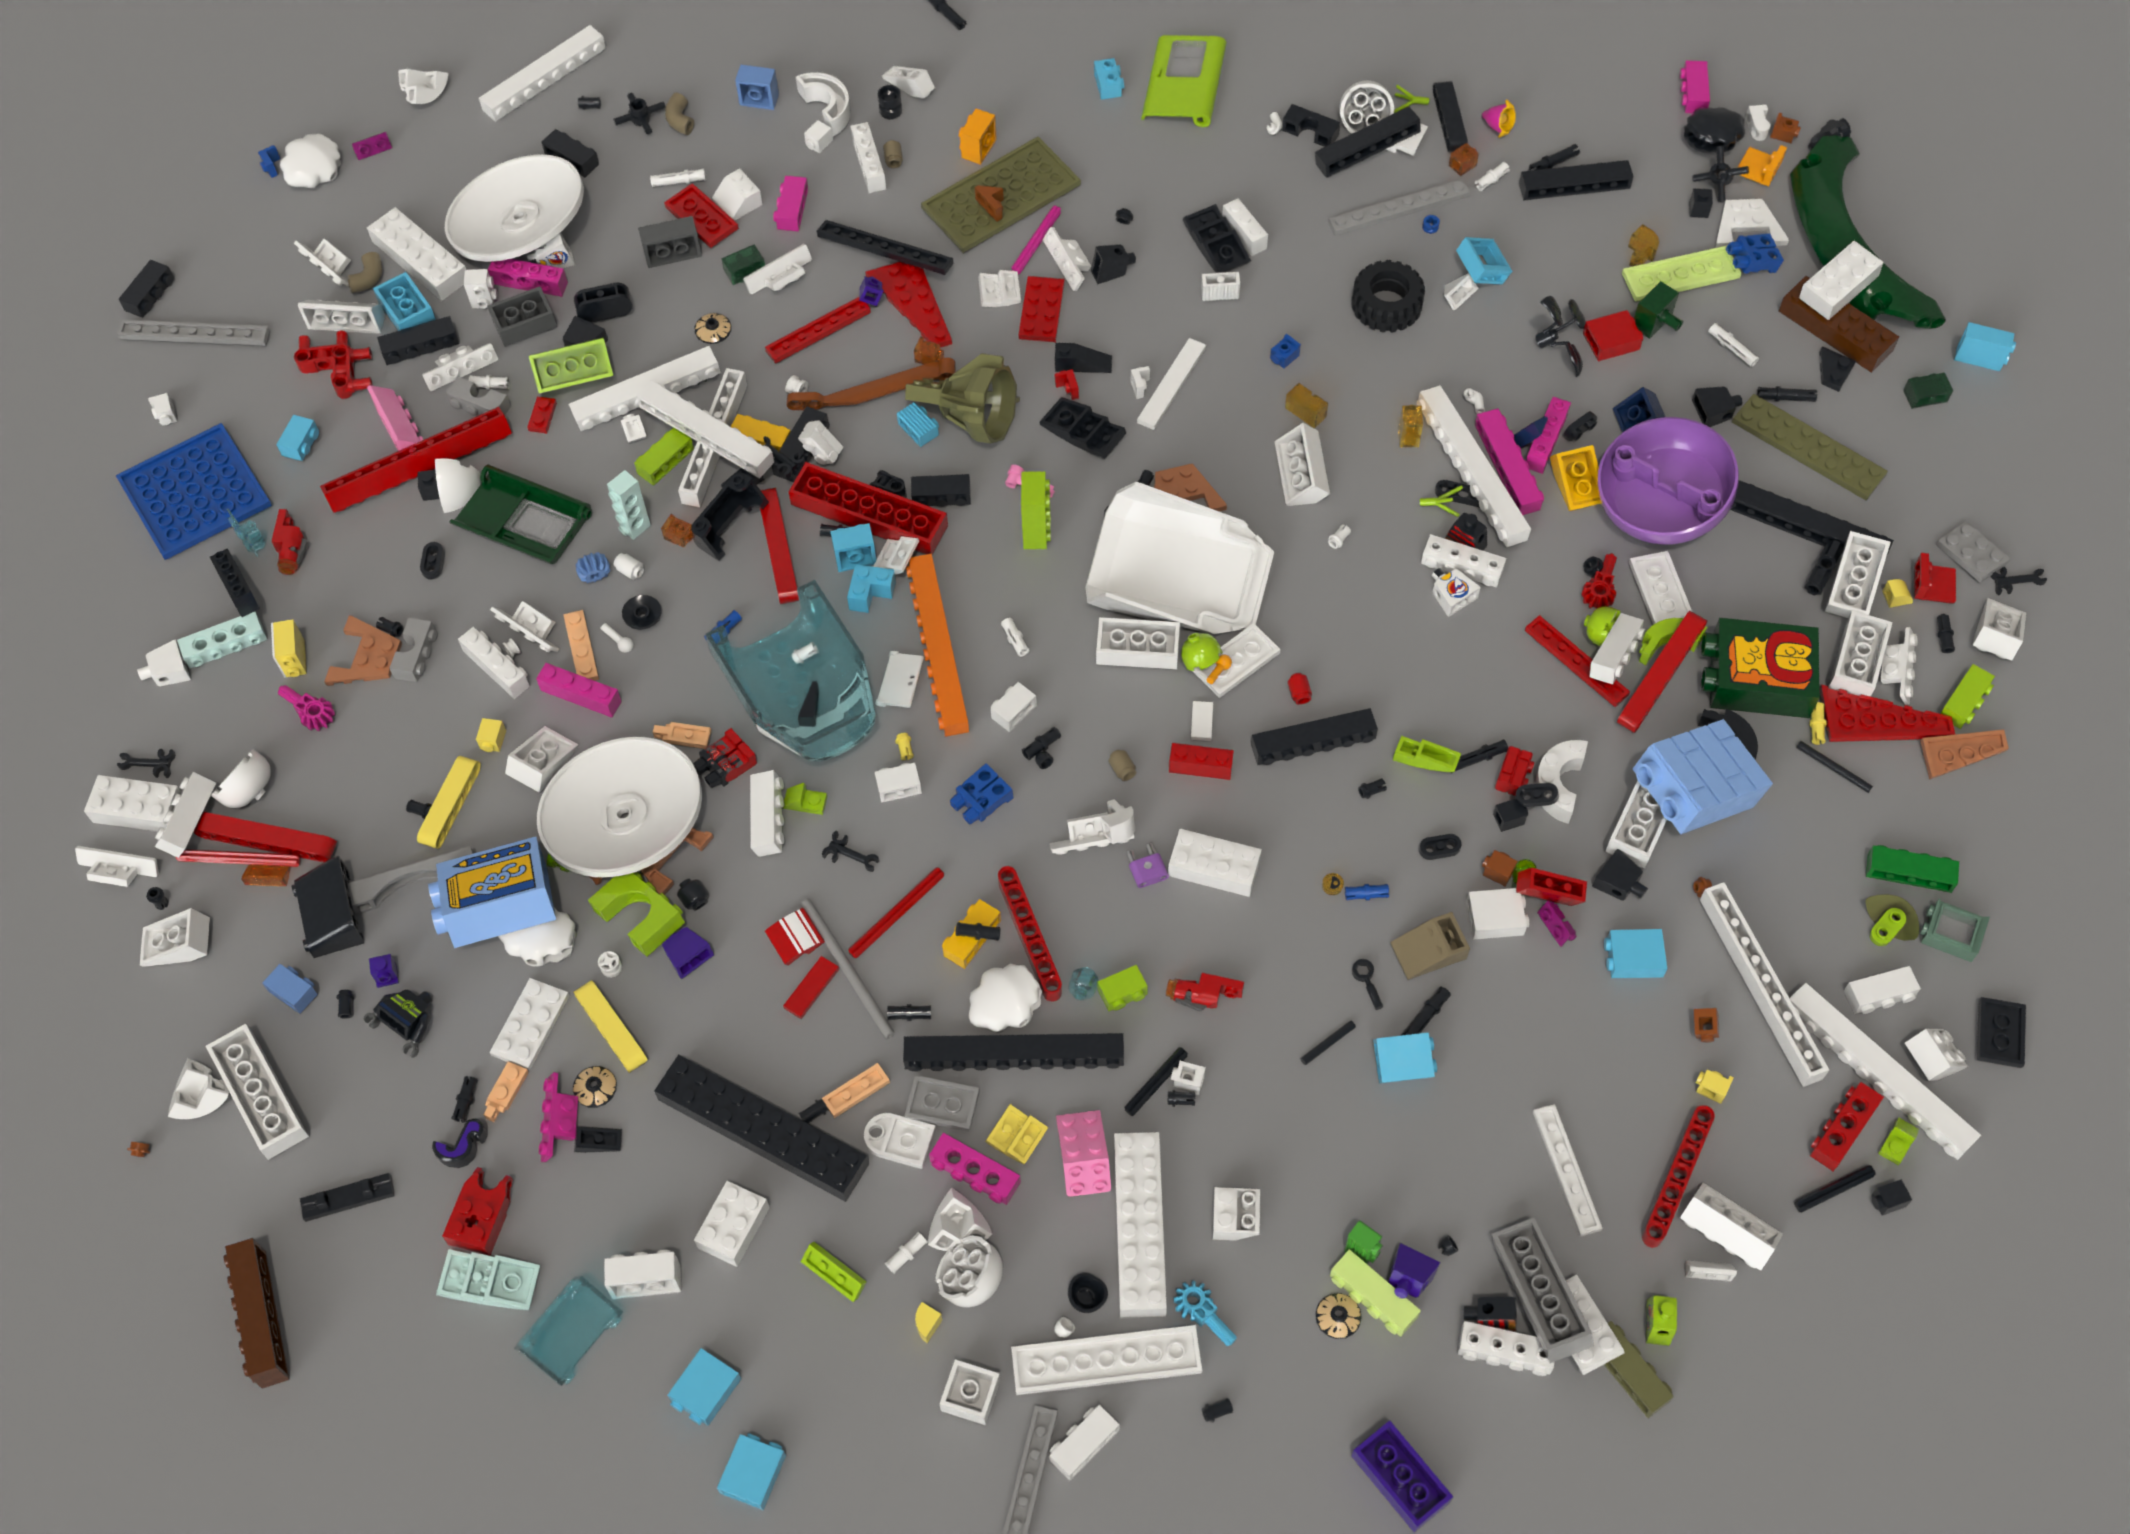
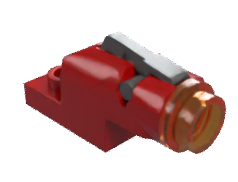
[271,509,308,575]
[1166,973,1244,1011]

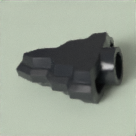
[1808,118,1851,150]

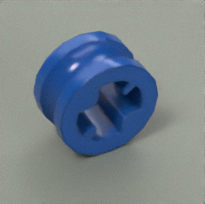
[1422,215,1440,234]

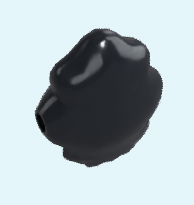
[1683,107,1745,153]

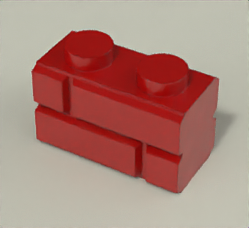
[1495,746,1535,796]

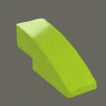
[1393,735,1461,772]

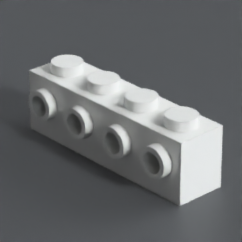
[1421,534,1507,588]
[1590,613,1646,684]
[458,627,530,699]
[750,770,784,857]
[155,772,216,858]
[1457,1321,1554,1376]

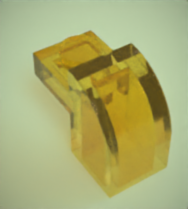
[1628,224,1659,267]

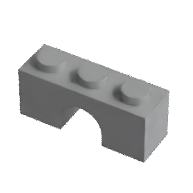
[446,377,511,415]
[389,617,437,682]

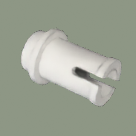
[1328,524,1351,549]
[791,642,819,664]

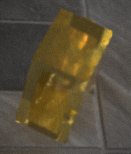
[1285,383,1328,429]
[1398,405,1423,447]

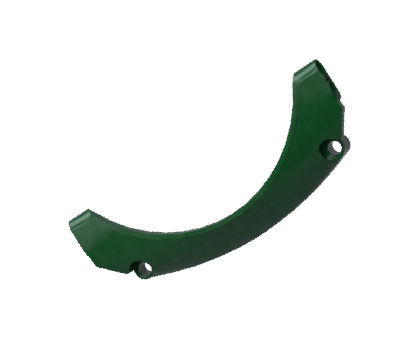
[1790,135,1946,329]

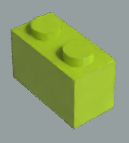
[1097,965,1148,1012]

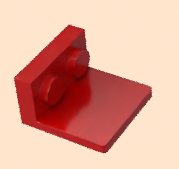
[1914,552,1956,604]

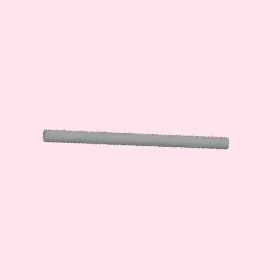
[801,899,895,1039]

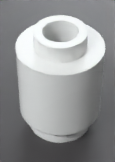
[614,553,644,580]

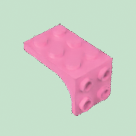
[1056,1110,1111,1197]

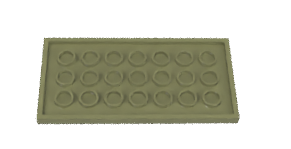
[921,136,1081,253]

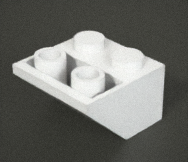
[1905,1029,1968,1081]
[1213,1187,1260,1241]

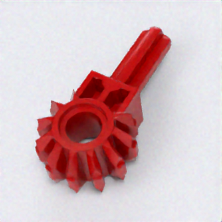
[1581,553,1617,609]

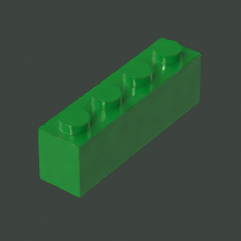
[1866,845,1959,893]

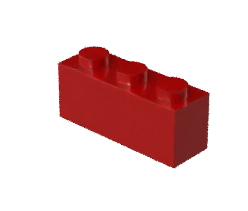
[1169,743,1234,780]
[1516,867,1587,906]

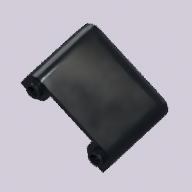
[691,473,769,561]
[291,856,364,958]

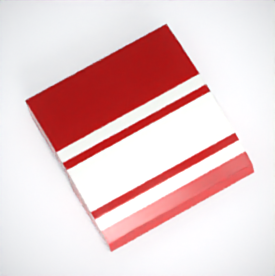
[765,908,825,966]

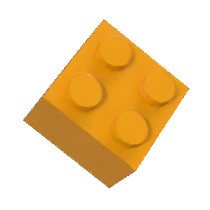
[959,108,997,165]

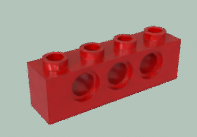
[1810,1082,1884,1172]

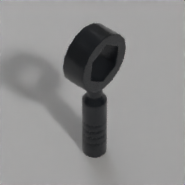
[1352,959,1383,1010]

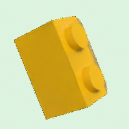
[1549,445,1601,511]

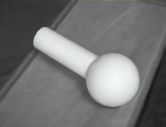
[600,623,634,653]

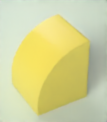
[1882,579,1913,608]
[915,1302,942,1343]

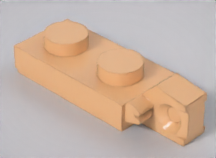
[653,722,712,749]
[483,1061,529,1122]

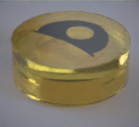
[1322,873,1344,895]

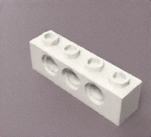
[850,122,886,193]

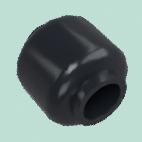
[677,878,709,911]

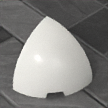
[399,69,448,104]
[435,459,481,513]
[168,1059,229,1119]
[928,1188,992,1251]

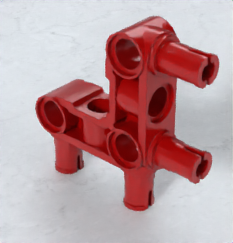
[293,331,373,399]

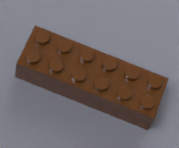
[1778,276,1900,373]
[224,1238,290,1389]

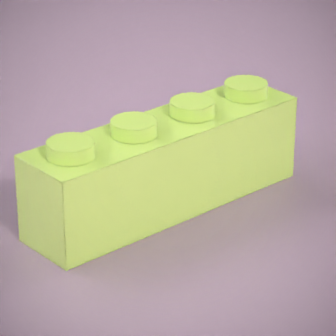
[1330,1249,1421,1337]

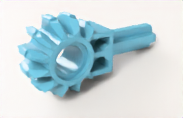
[1173,1281,1237,1346]

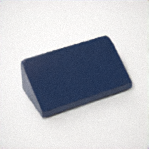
[1514,416,1548,448]

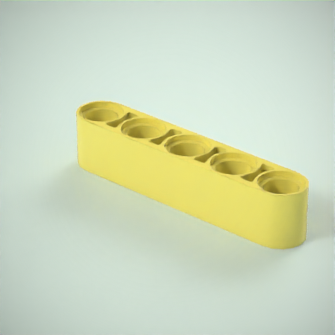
[417,756,481,849]
[573,980,648,1073]

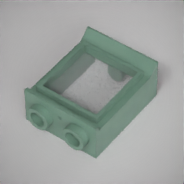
[1920,898,1990,962]

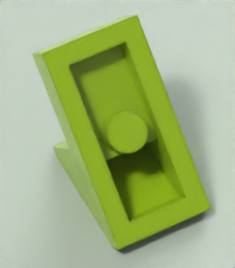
[782,783,828,815]
[1878,1117,1919,1166]

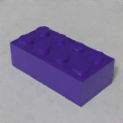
[1351,1420,1454,1533]

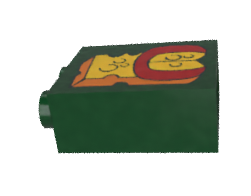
[1701,618,1820,718]

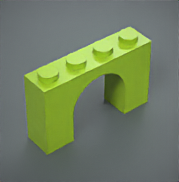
[588,872,685,957]

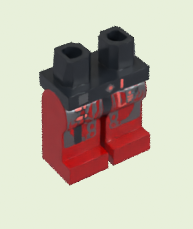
[693,728,757,788]

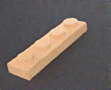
[563,610,599,681]

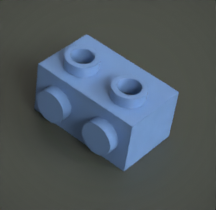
[262,964,318,1014]

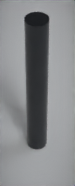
[1300,1020,1356,1065]

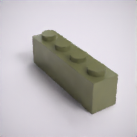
[1604,1321,1674,1418]

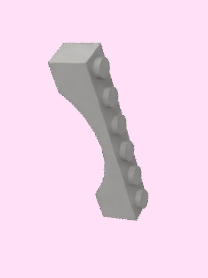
[348,846,474,915]

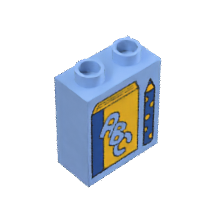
[428,836,556,948]

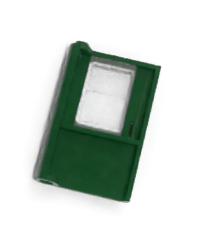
[449,464,592,564]

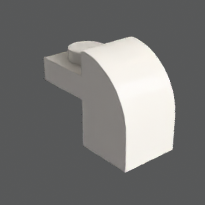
[1101,799,1135,844]

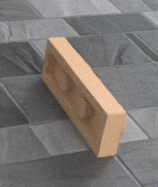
[822,1063,890,1118]

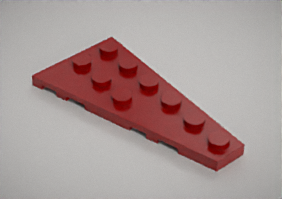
[865,262,952,349]
[1819,684,1956,742]

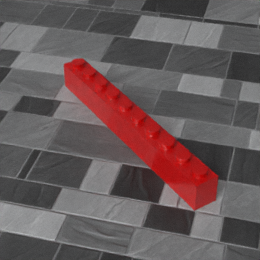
[320,407,512,513]

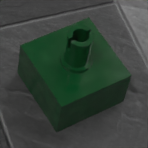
[1634,281,1684,339]

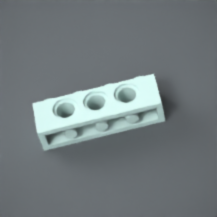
[607,470,651,540]
[177,611,267,669]

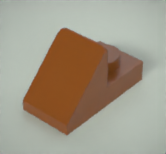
[975,185,1004,222]

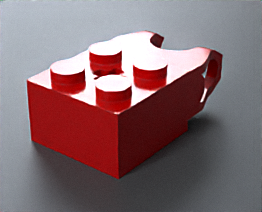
[442,1167,513,1256]

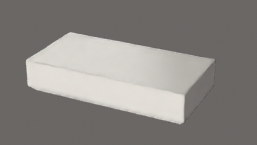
[1191,701,1213,741]

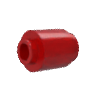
[1287,673,1312,705]

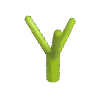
[1394,85,1429,113]
[1420,486,1463,517]

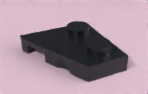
[1819,346,1856,392]

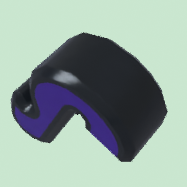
[432,1118,487,1168]

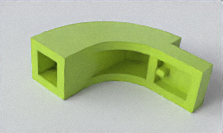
[1639,618,1708,665]

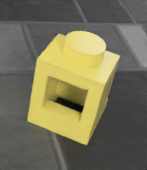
[1695,1069,1734,1104]

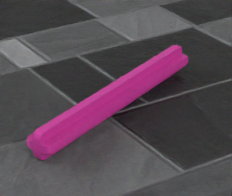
[1011,205,1061,274]

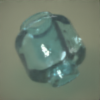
[1068,967,1099,1000]

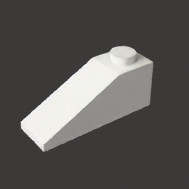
[882,66,935,98]

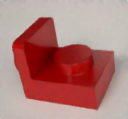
[1054,369,1079,400]

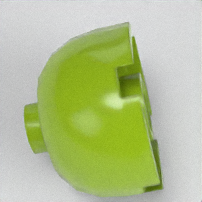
[1584,606,1621,646]
[1181,633,1223,671]

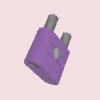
[1126,843,1169,888]

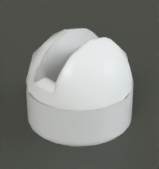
[1054,1317,1075,1338]

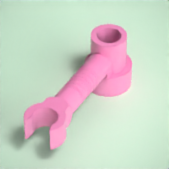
[1005,465,1055,498]

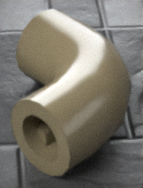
[665,92,694,135]
[347,252,382,293]

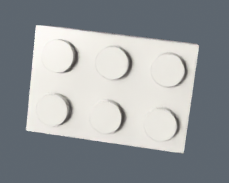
[694,1181,770,1267]
[604,1250,681,1299]

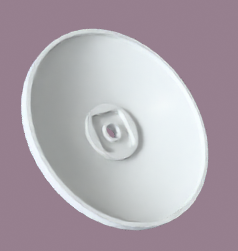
[445,155,584,262]
[537,737,702,877]

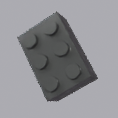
[638,216,702,268]
[488,287,557,347]

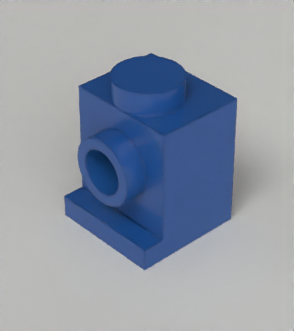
[1270,334,1301,368]

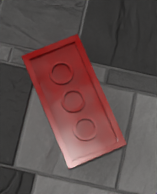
[664,183,739,248]
[1018,276,1065,342]

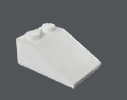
[1973,598,2026,661]
[505,726,578,792]
[140,908,210,967]

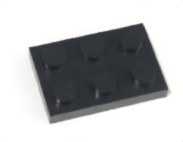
[1977,997,2026,1068]

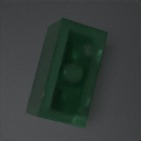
[721,244,765,285]
[1903,372,1953,409]

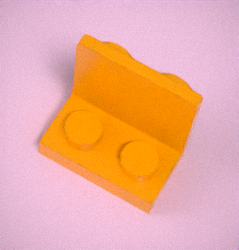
[1738,145,1787,187]

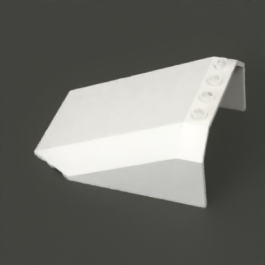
[1086,482,1274,634]

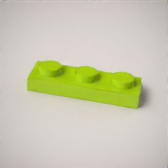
[801,1242,867,1302]

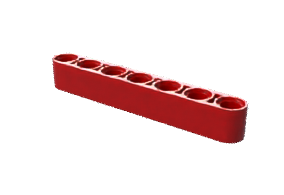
[760,487,800,604]
[1616,611,1708,733]
[194,812,337,862]
[998,866,1062,1002]
[1642,1105,1715,1248]

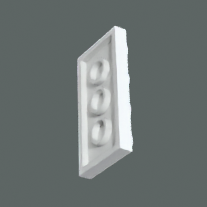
[1629,551,1692,625]
[1193,623,1281,698]
[489,978,570,1071]
[1566,1275,1625,1375]

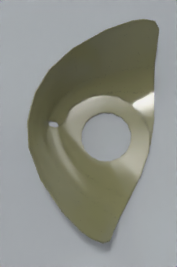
[1865,894,1919,941]

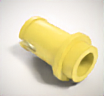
[895,733,914,760]

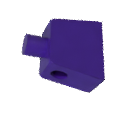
[662,927,714,979]
[1388,1243,1441,1299]

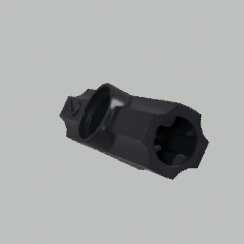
[1805,540,1844,596]

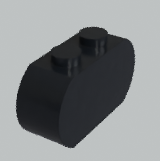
[574,282,632,323]

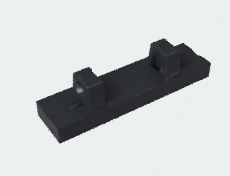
[300,1173,394,1222]

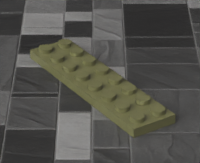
[1732,394,1888,501]

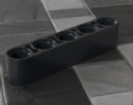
[1433,81,1468,153]

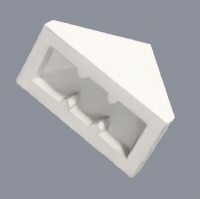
[1444,273,1479,310]

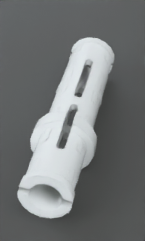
[650,169,706,187]
[1708,323,1759,367]

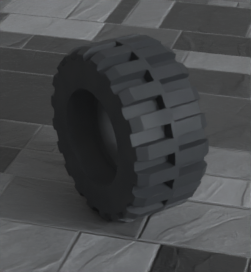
[1352,260,1425,333]

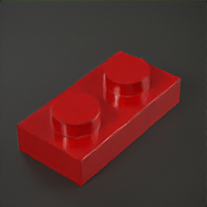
[527,396,557,434]

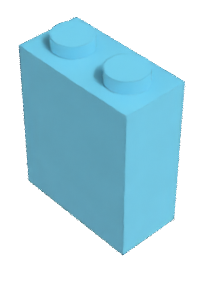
[1954,322,2016,371]
[1604,929,1667,978]
[1373,1033,1437,1084]
[667,1348,741,1426]
[717,1434,786,1510]

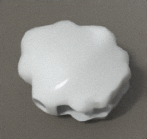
[280,133,341,188]
[498,908,576,966]
[968,964,1042,1033]

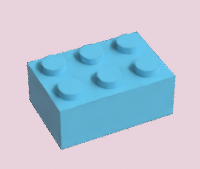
[373,272,436,331]

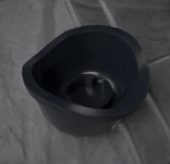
[1068,1273,1108,1313]

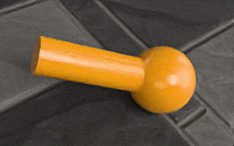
[1207,654,1232,684]

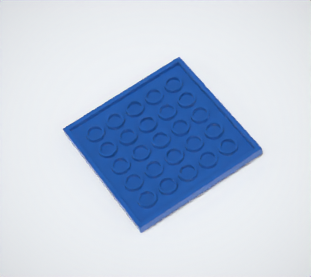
[115,423,272,560]

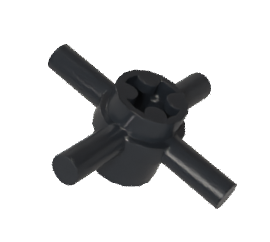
[613,93,666,134]
[1693,146,1749,202]

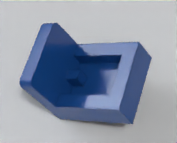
[258,145,281,178]

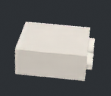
[1466,888,1529,940]

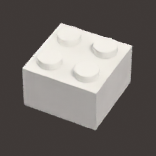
[940,1359,1001,1425]

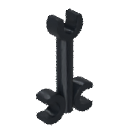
[759,436,806,479]
[1990,567,2047,595]
[117,749,176,778]
[822,831,879,872]

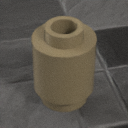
[883,140,903,168]
[1108,750,1136,781]

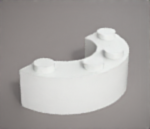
[796,72,851,136]
[1535,740,1588,824]

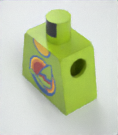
[1646,1295,1677,1346]

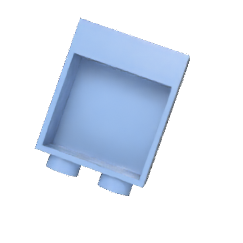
[1633,719,1773,834]

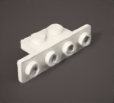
[1043,227,1091,291]
[294,239,351,287]
[743,244,812,294]
[422,343,498,391]
[490,601,559,653]
[1881,627,1918,705]
[1049,812,1135,855]
[75,846,159,887]

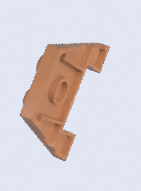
[1155,463,1227,512]
[324,615,402,686]
[640,828,714,895]

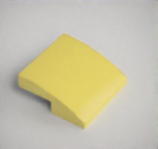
[985,1104,1048,1164]

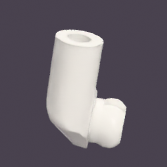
[1463,388,1485,414]

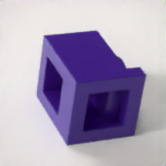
[859,276,883,306]
[369,954,399,988]

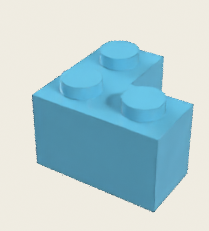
[847,564,896,613]

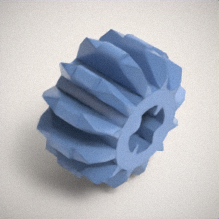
[575,552,610,583]

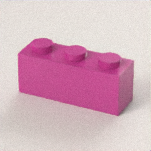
[1680,60,1710,113]
[773,176,809,231]

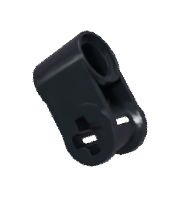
[869,470,907,498]

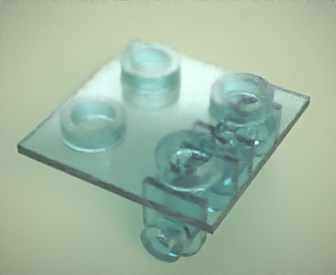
[226,509,266,557]

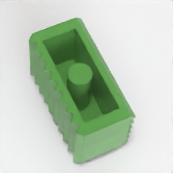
[1344,1220,1383,1265]

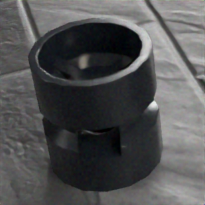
[878,85,902,120]

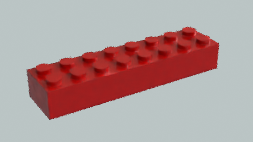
[788,462,948,554]

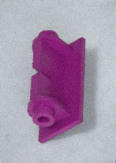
[352,132,392,160]
[1537,900,1577,947]

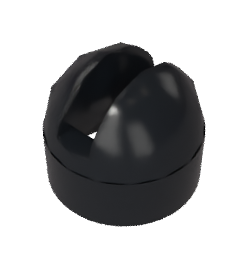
[1035,751,1053,769]
[1438,1235,1458,1256]

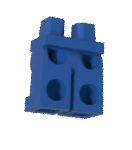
[1726,233,1784,274]
[950,763,1014,825]

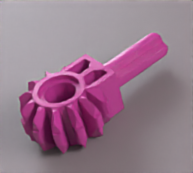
[278,685,335,731]

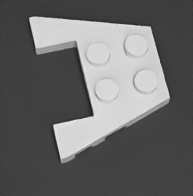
[1715,199,1789,248]

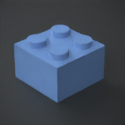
[735,65,779,110]

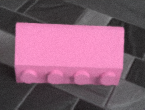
[367,385,423,451]

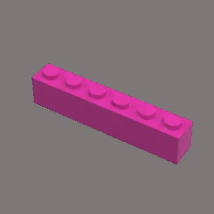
[1475,408,1544,515]

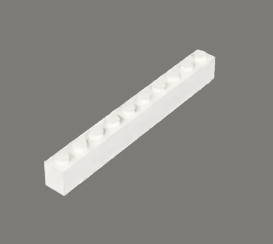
[1417,385,1531,548]
[1700,882,1829,1087]
[1789,983,1981,1160]

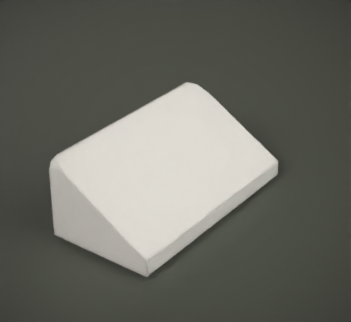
[1685,1261,1737,1281]

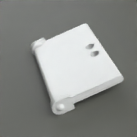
[875,651,924,708]

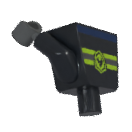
[364,989,432,1058]

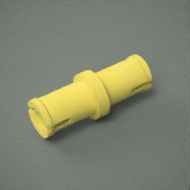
[1809,702,1827,745]

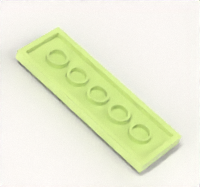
[1622,246,1741,302]

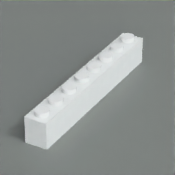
[479,25,606,122]
[569,346,721,431]
[678,368,747,507]
[636,380,774,478]

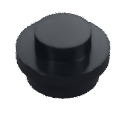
[1115,208,1134,224]
[1584,556,1604,576]

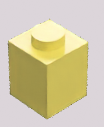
[476,718,506,752]

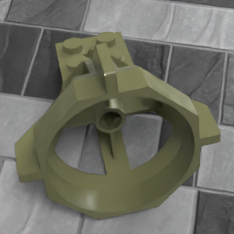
[905,353,1020,444]

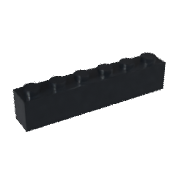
[1315,106,1421,177]
[1519,160,1634,201]
[1251,708,1378,766]

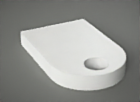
[864,1113,936,1169]

